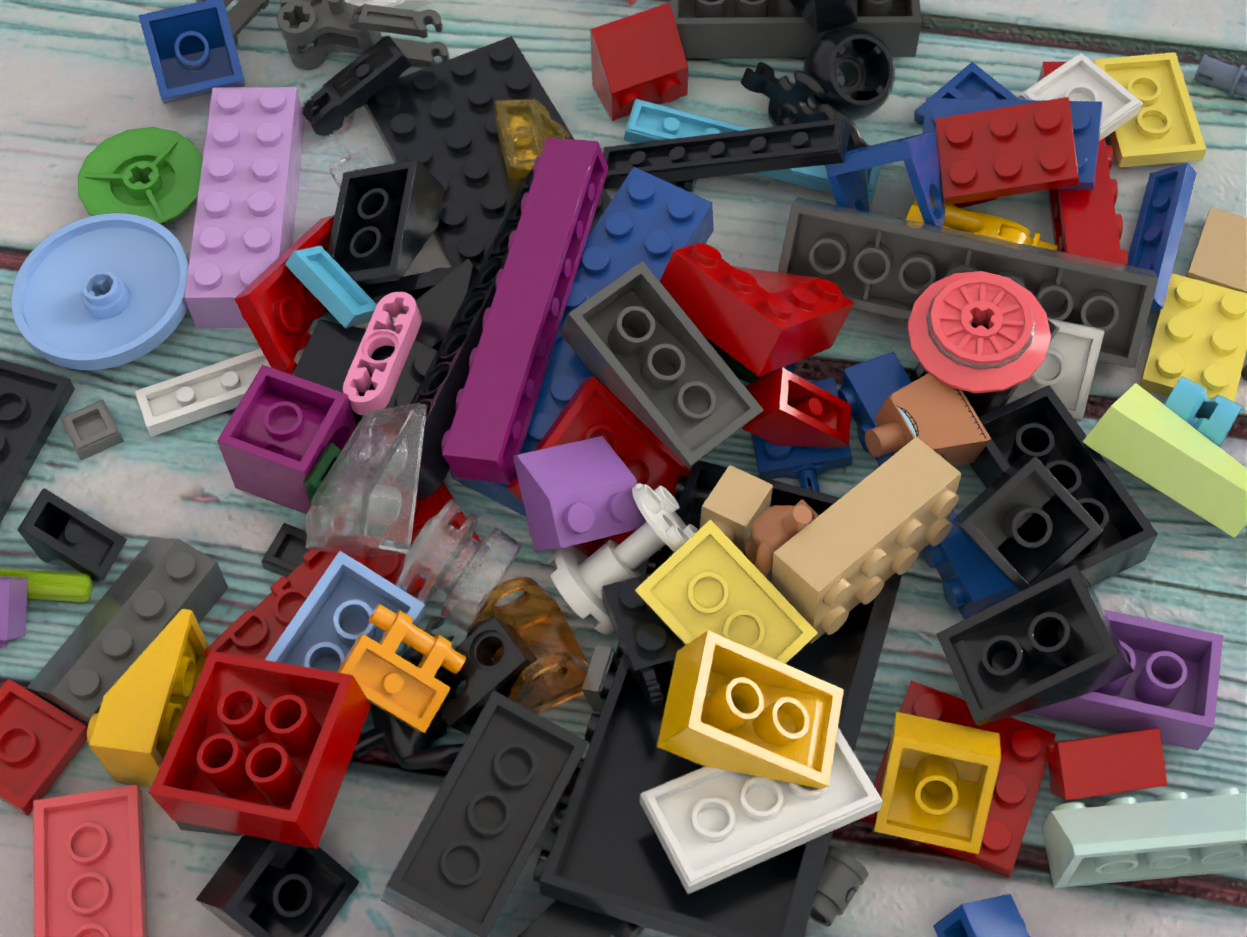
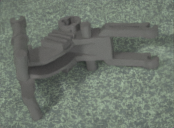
[196,0,450,70]

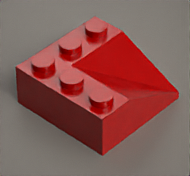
[660,243,854,377]
[149,651,371,849]

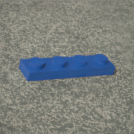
[1128,162,1197,312]

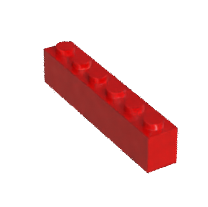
[1038,62,1128,265]

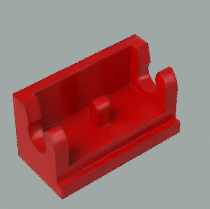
[1047,727,1168,800]

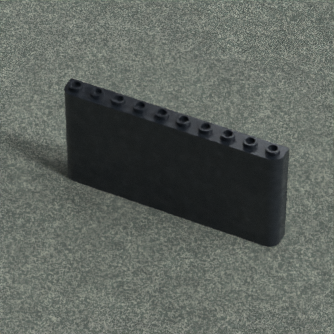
[533,460,902,937]

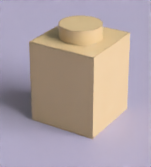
[700,465,773,553]

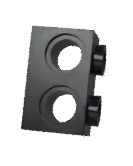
[434,615,546,735]

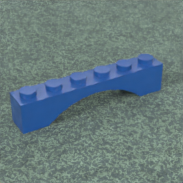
[838,351,1020,620]

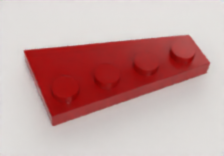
[234,215,335,375]

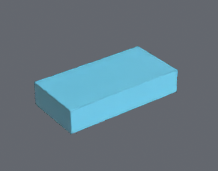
[285,246,377,328]

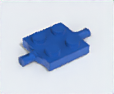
[751,363,852,492]

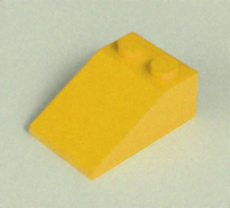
[87,609,209,787]
[657,631,843,789]

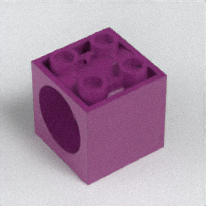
[217,365,361,519]

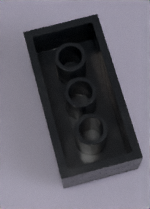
[970,385,1158,586]

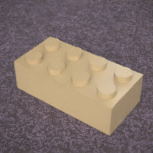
[771,437,961,644]

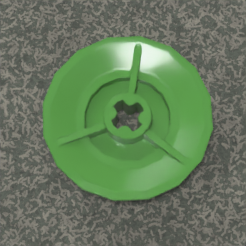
[78,127,203,225]

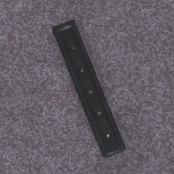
[603,118,850,189]

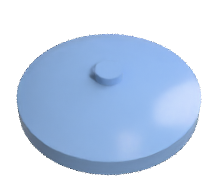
[11,213,189,370]

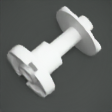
[547,483,698,635]

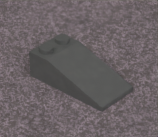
[559,261,763,468]

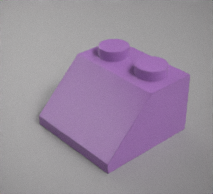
[513,436,646,552]

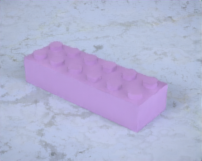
[184,87,305,328]

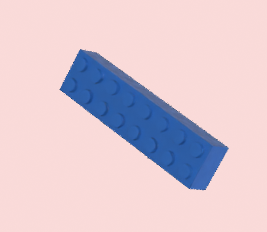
[449,167,714,517]

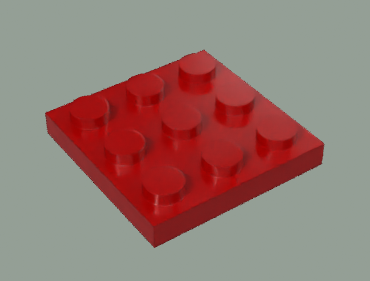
[507,376,692,557]
[860,680,1056,878]

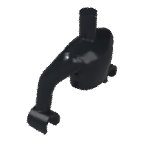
[353,617,464,770]

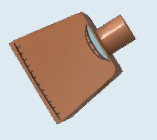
[865,373,991,467]

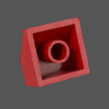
[590,3,688,121]

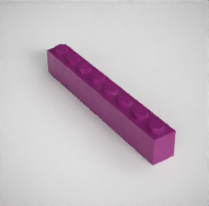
[442,138,608,484]

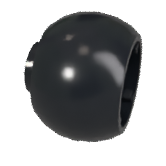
[803,27,895,121]

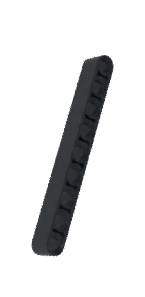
[381,168,534,500]

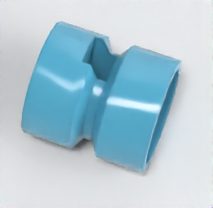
[1165,376,1243,447]

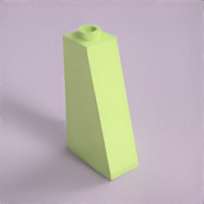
[1082,383,1247,538]

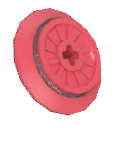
[907,271,1051,393]

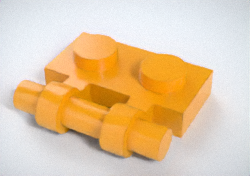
[337,603,466,733]

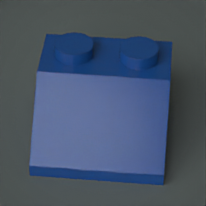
[138,0,245,104]

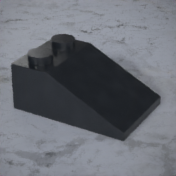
[327,159,445,286]
[292,319,437,447]
[936,565,1134,726]

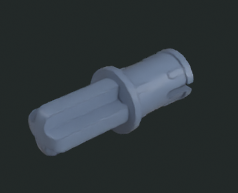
[1194,55,1247,98]

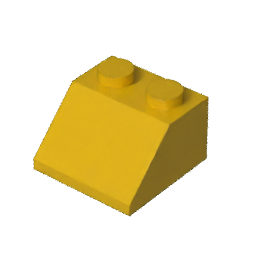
[874,712,1001,854]

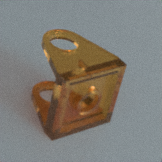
[466,577,589,714]

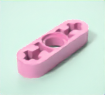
[343,292,422,416]

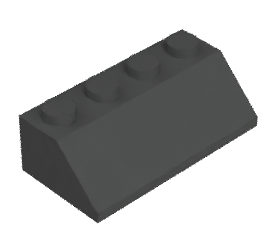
[26,538,228,726]

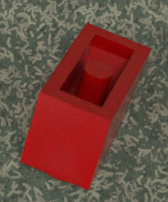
[742,367,851,448]

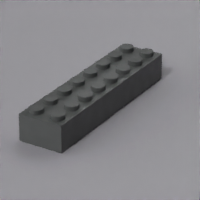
[778,197,1158,369]

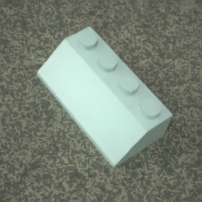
[1041,788,1247,888]

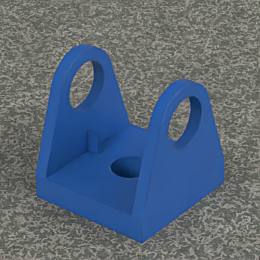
[825,131,945,227]

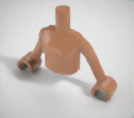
[745,499,819,577]

